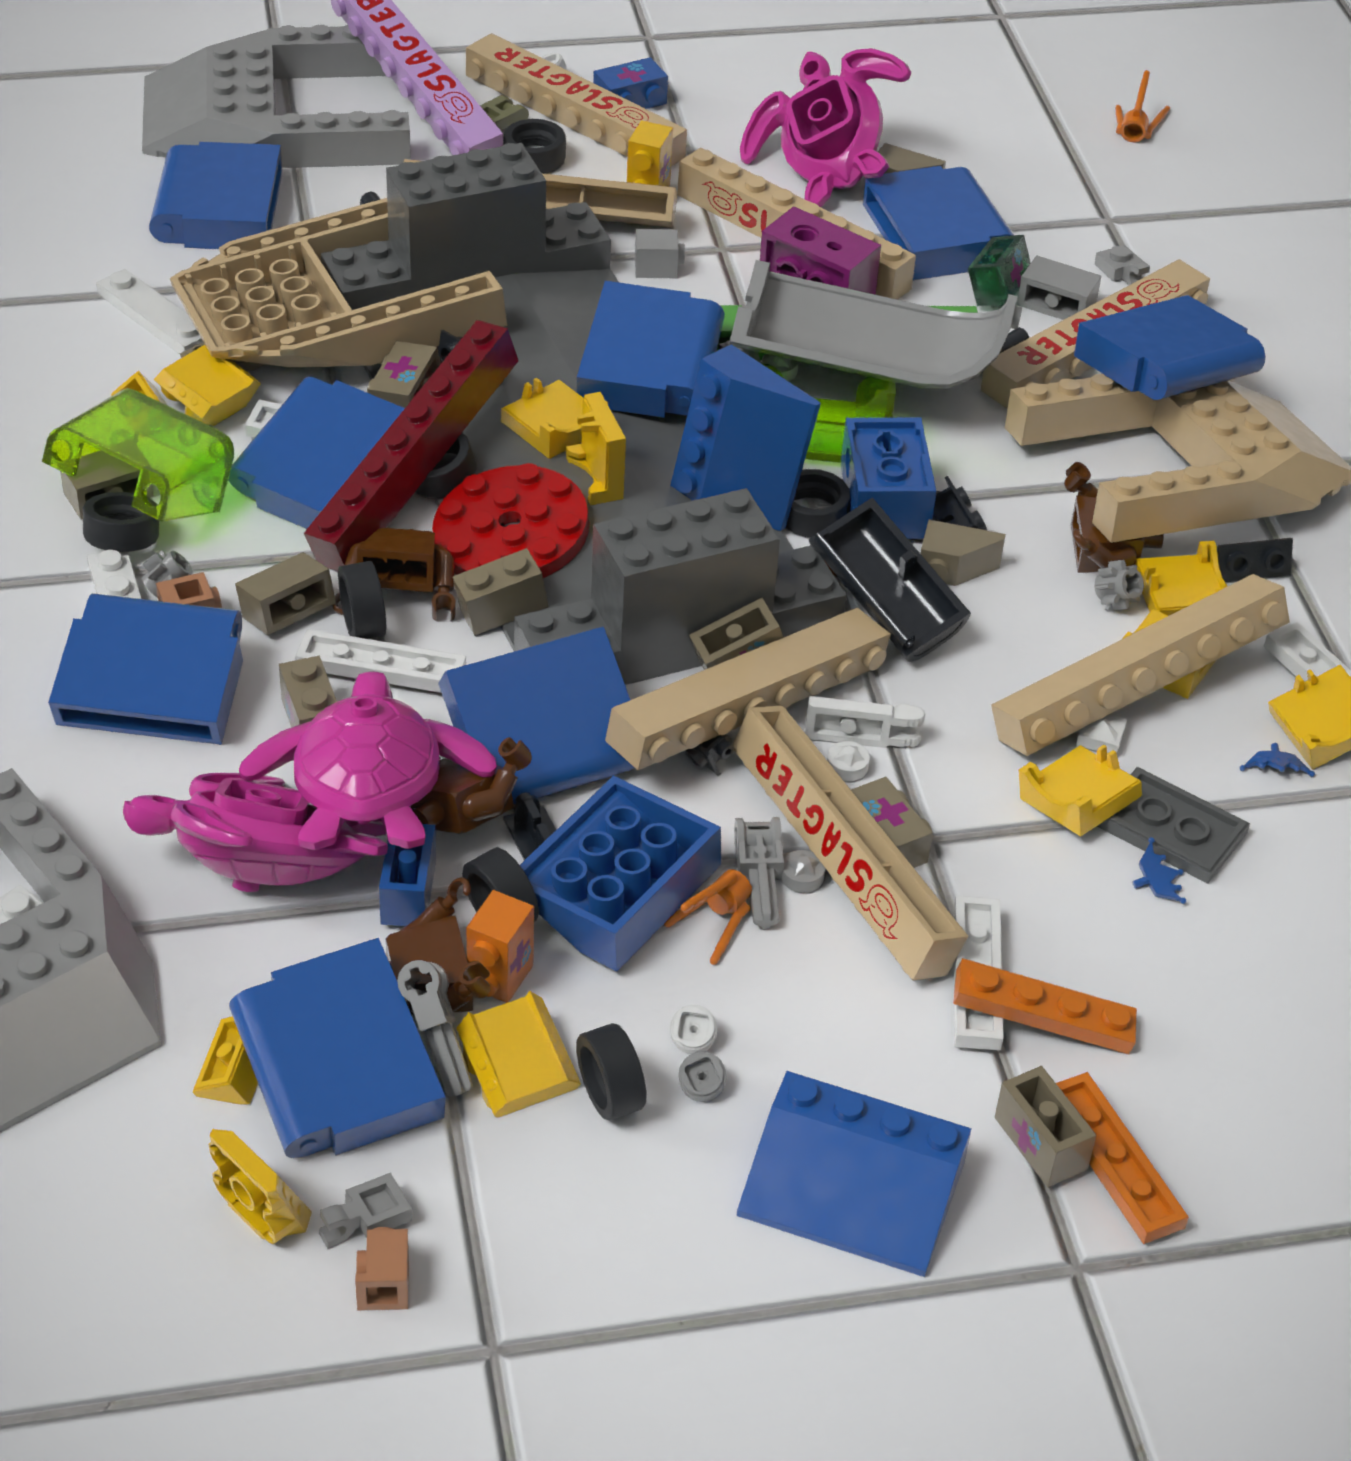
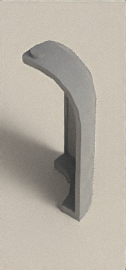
[730,260,1022,389]

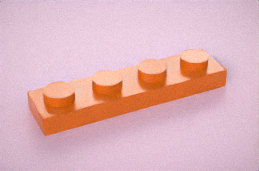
[953,958,1137,1054]
[1056,1072,1189,1244]

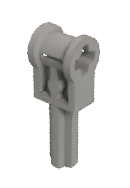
[734,817,784,929]
[397,960,473,1097]

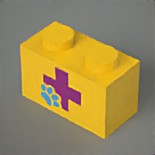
[627,120,673,187]

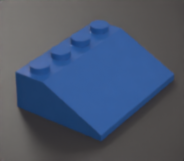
[670,344,821,531]
[520,775,721,971]
[736,1071,972,1277]

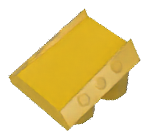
[153,345,261,427]
[456,991,581,1118]
[208,1129,312,1244]

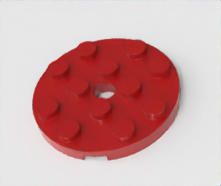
[432,463,590,578]

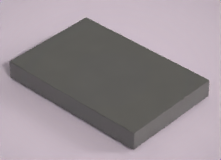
[1097,767,1250,884]

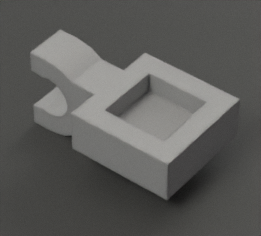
[1095,245,1150,286]
[319,1172,412,1249]

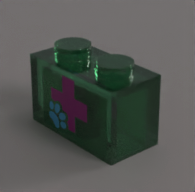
[967,235,1031,308]

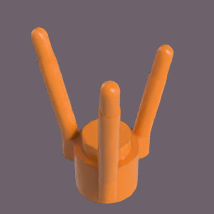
[1115,70,1170,142]
[664,869,752,965]

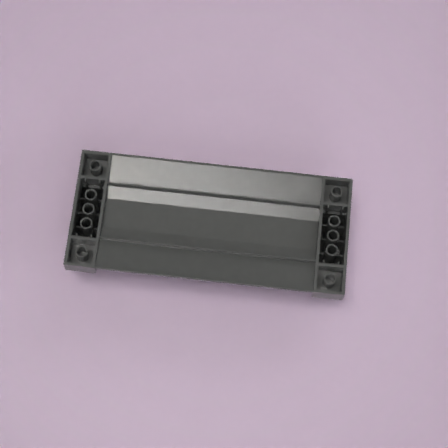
[321,143,847,685]

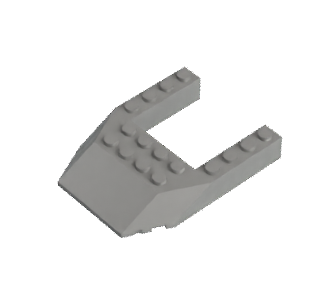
[142,25,411,168]
[0,768,161,1132]

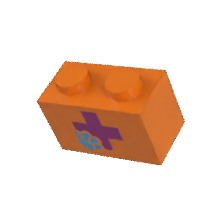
[466,890,534,1003]

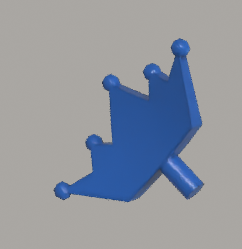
[1240,743,1315,777]
[1132,837,1186,904]

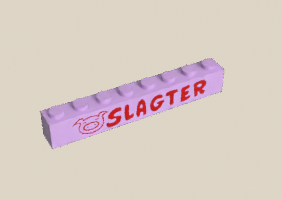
[331,0,503,155]

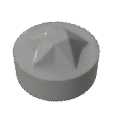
[781,850,826,893]
[678,1051,726,1102]

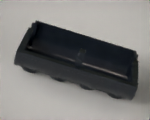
[809,497,971,662]

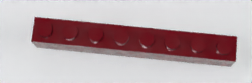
[304,320,519,571]

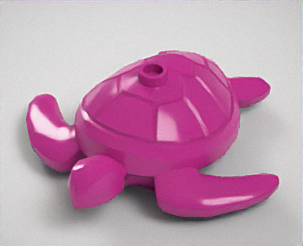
[740,48,912,207]
[239,671,497,850]
[123,773,388,892]

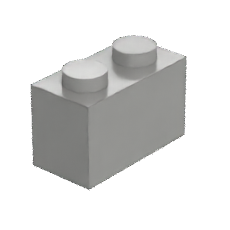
[1017,255,1102,320]

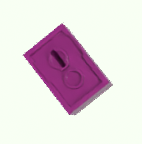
[760,206,881,295]

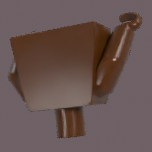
[1064,462,1164,573]
[332,528,456,621]
[410,737,532,834]
[385,877,490,1014]

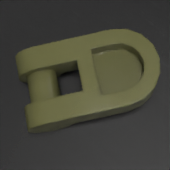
[480,95,529,130]

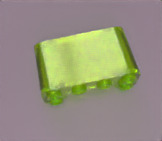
[42,388,235,522]

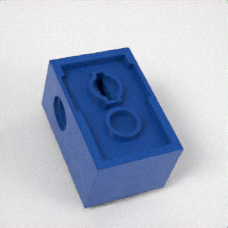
[841,417,936,539]

